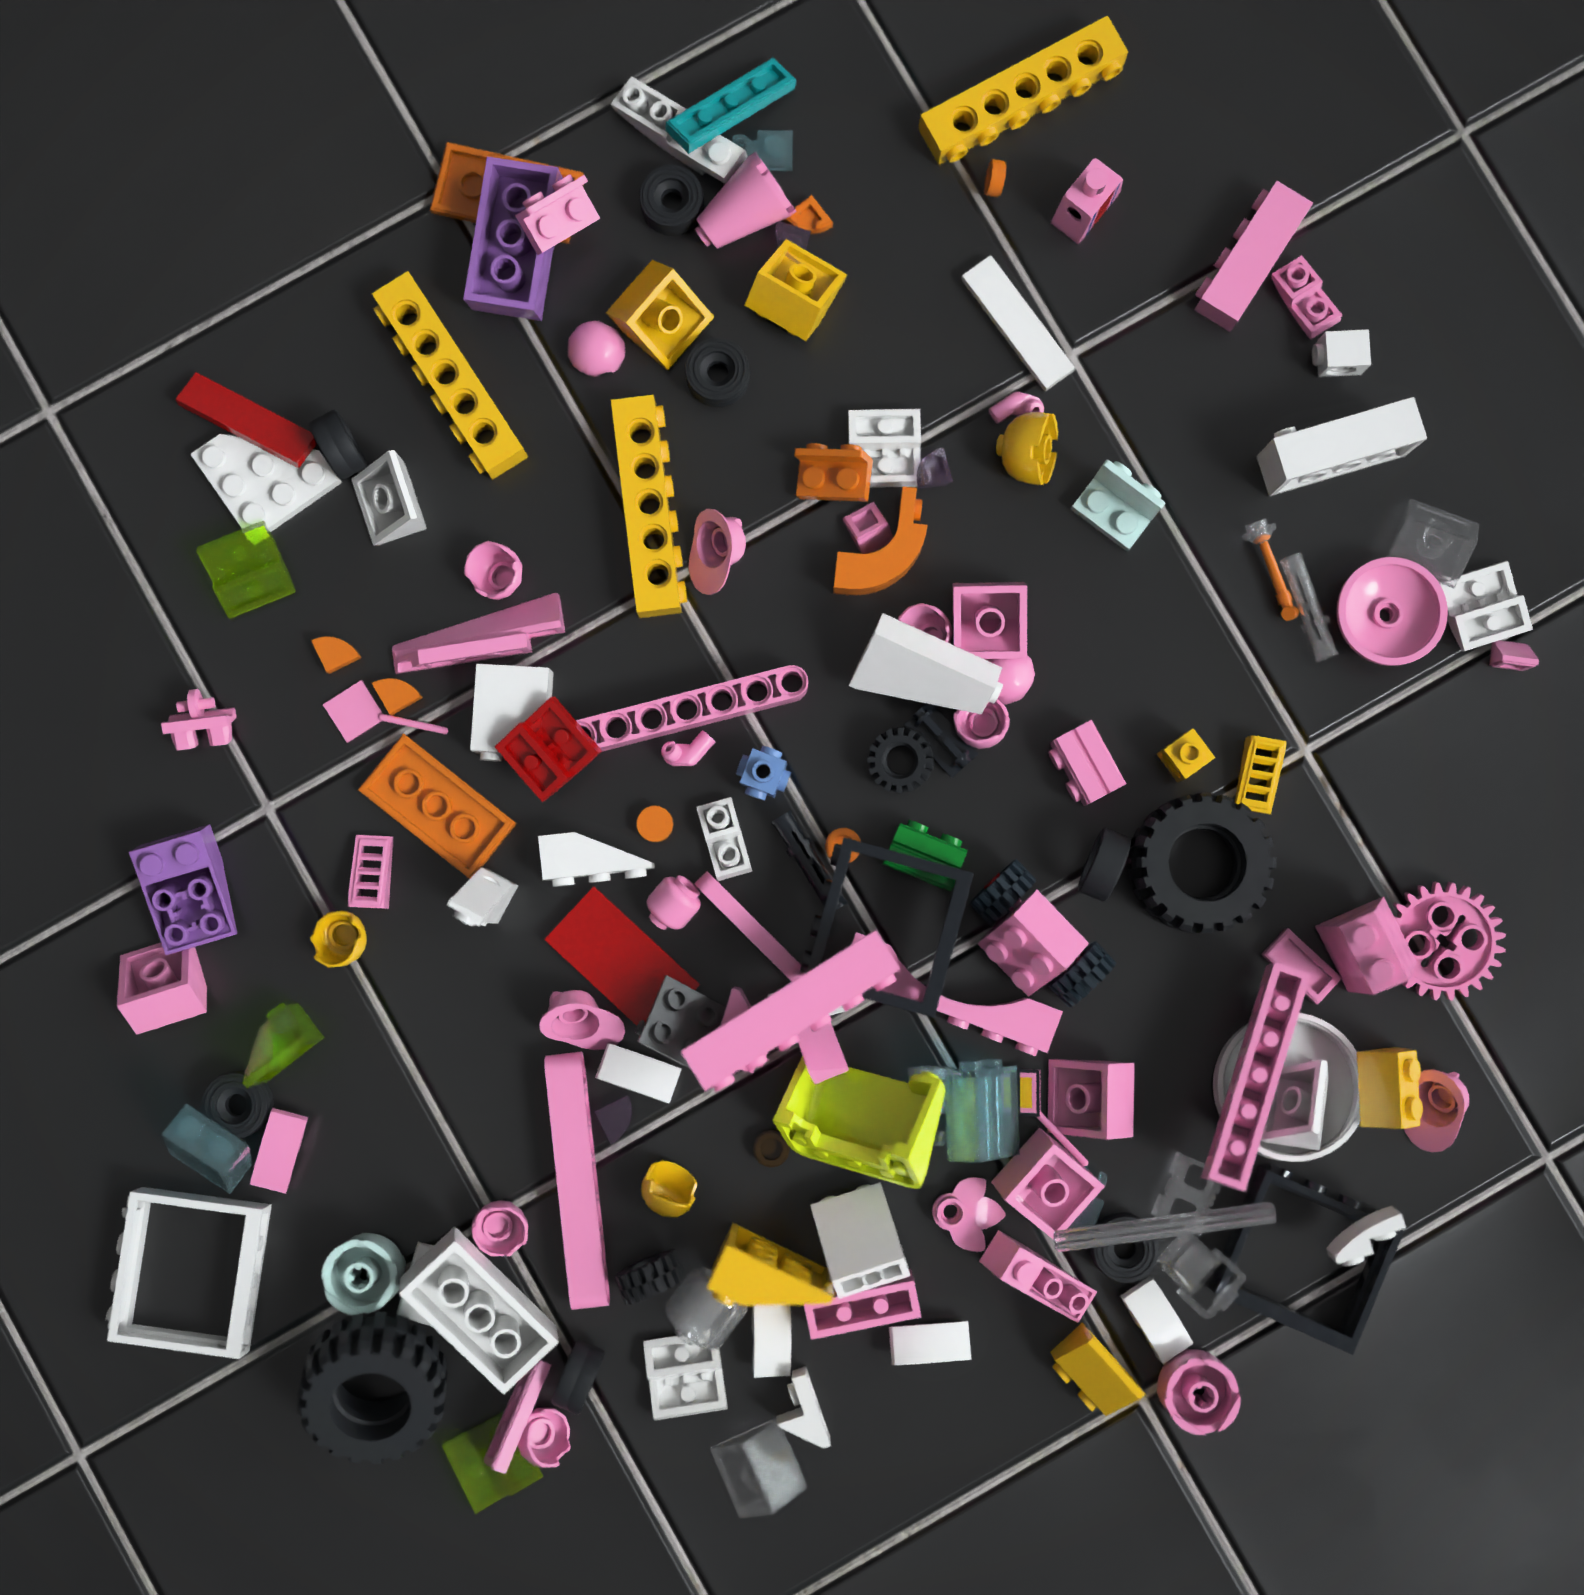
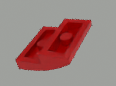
[494,696,602,802]

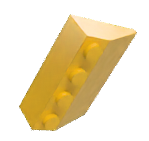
[707,1222,834,1306]

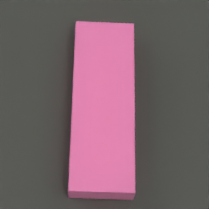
[484,1359,551,1474]

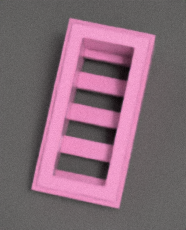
[348,835,393,909]

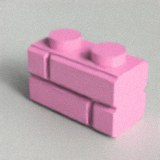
[1048,720,1126,806]

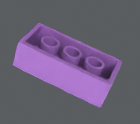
[464,156,563,321]

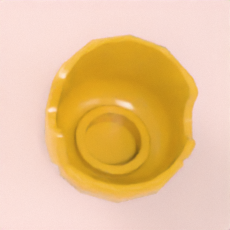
[310,910,367,968]
[641,1160,697,1218]

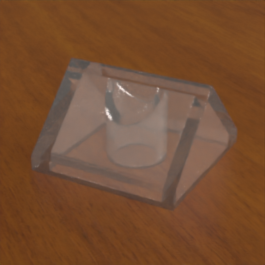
[1387,498,1479,589]
[710,1418,807,1518]

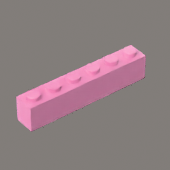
[681,930,900,1092]

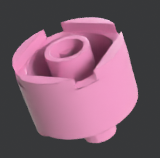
[1157,1349,1241,1435]

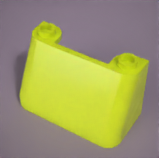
[773,1056,945,1189]

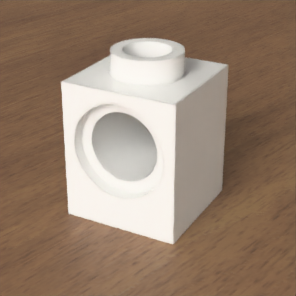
[1312,329,1371,377]

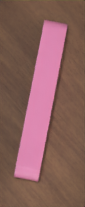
[576,665,808,752]
[544,1051,610,1310]

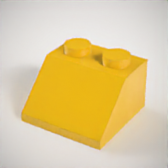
[745,239,847,341]
[606,260,714,370]
[1357,1047,1423,1129]
[1050,1322,1145,1416]

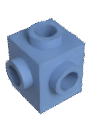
[736,746,791,801]

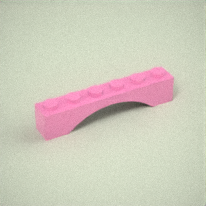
[850,932,1063,1056]

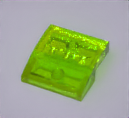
[196,520,296,619]
[441,1412,544,1514]

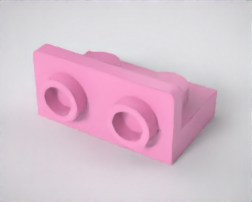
[515,174,600,255]

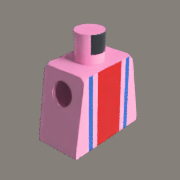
[1051,158,1123,244]

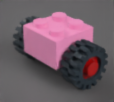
[969,859,1117,1008]

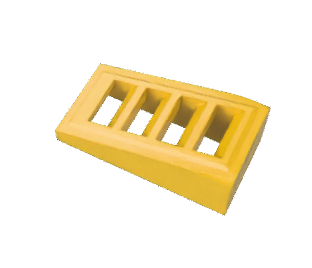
[1235,735,1287,815]

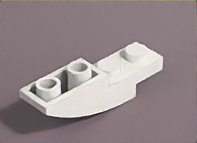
[611,76,748,184]

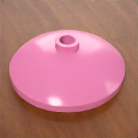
[1337,557,1448,666]

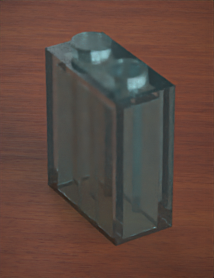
[944,1059,1020,1163]
[162,1104,253,1194]

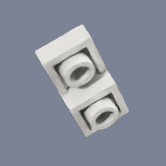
[697,797,752,881]
[595,1043,681,1103]
[1326,1206,1406,1266]
[1120,1276,1193,1364]
[751,1305,791,1378]
[889,1321,971,1365]

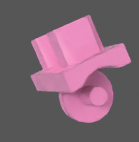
[161,689,237,751]

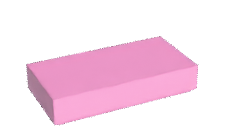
[1261,928,1342,1005]

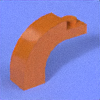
[833,486,928,595]

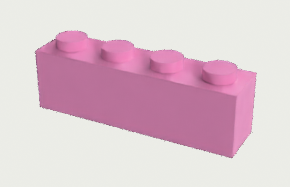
[1194,181,1313,332]

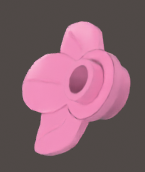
[932,1177,1006,1252]

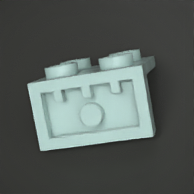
[1071,459,1165,552]

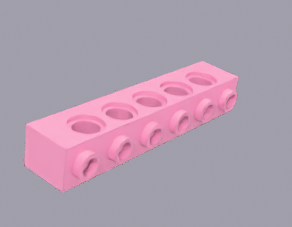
[1201,962,1311,1191]

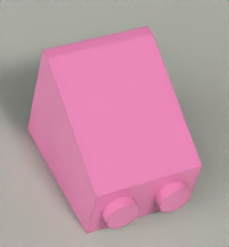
[1315,896,1417,995]

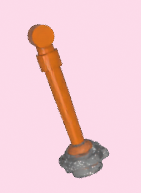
[1242,519,1299,621]

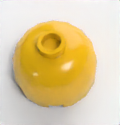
[996,412,1058,485]

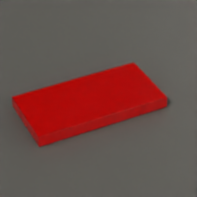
[544,886,701,1026]

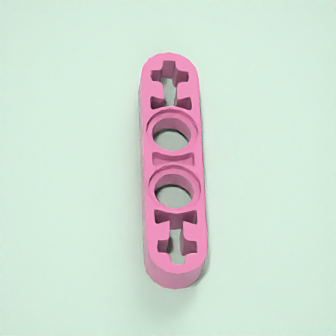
[694,871,805,981]

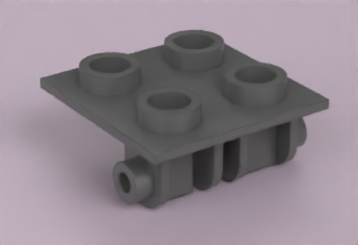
[635,975,726,1070]

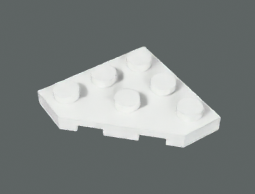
[191,434,342,543]

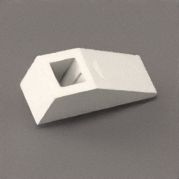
[538,832,655,887]
[447,867,518,926]

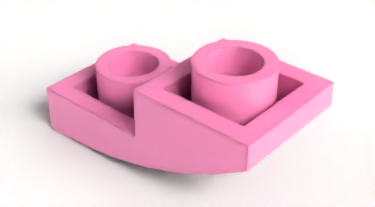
[1271,255,1342,340]
[250,1108,308,1194]

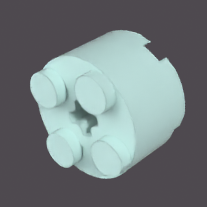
[322,1233,406,1315]

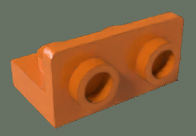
[794,443,873,502]

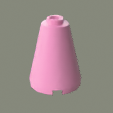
[695,152,797,249]

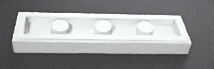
[961,255,1075,391]

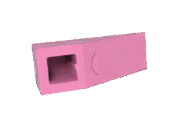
[979,1230,1097,1323]

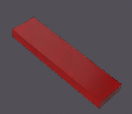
[176,372,317,469]

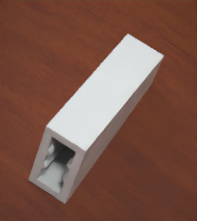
[849,613,1003,714]

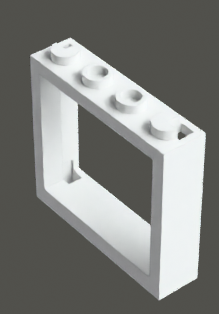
[105,1187,272,1359]

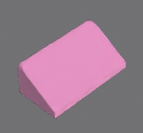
[797,1021,849,1084]

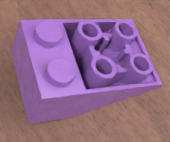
[129,824,237,955]

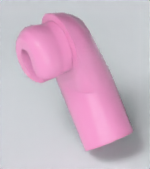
[988,392,1044,424]
[661,730,715,766]

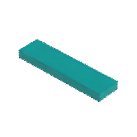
[665,58,796,154]

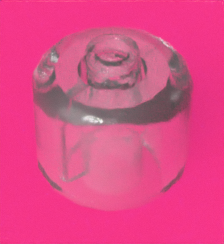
[665,1266,748,1350]

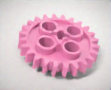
[1393,881,1506,1001]

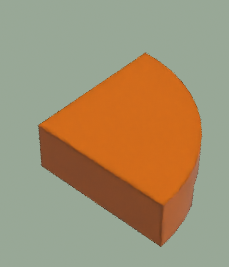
[784,195,833,234]
[311,637,361,674]
[372,678,423,715]

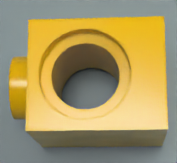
[1156,728,1215,782]

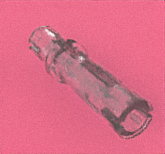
[1280,553,1339,662]

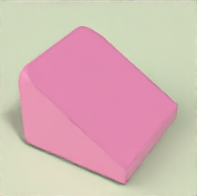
[842,502,893,554]
[1489,640,1539,671]

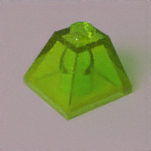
[242,1003,325,1088]

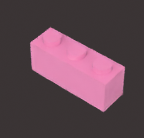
[804,1269,921,1340]

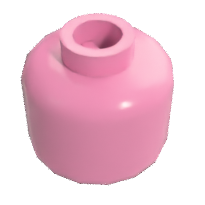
[646,875,701,930]

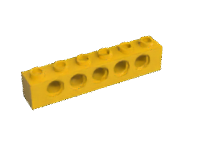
[918,15,1128,165]
[372,271,528,480]
[611,394,687,618]

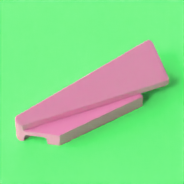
[392,593,565,674]

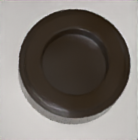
[753,1129,790,1167]

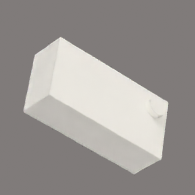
[1257,397,1427,496]
[399,1226,559,1394]

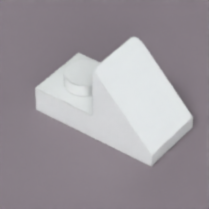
[776,1366,831,1448]

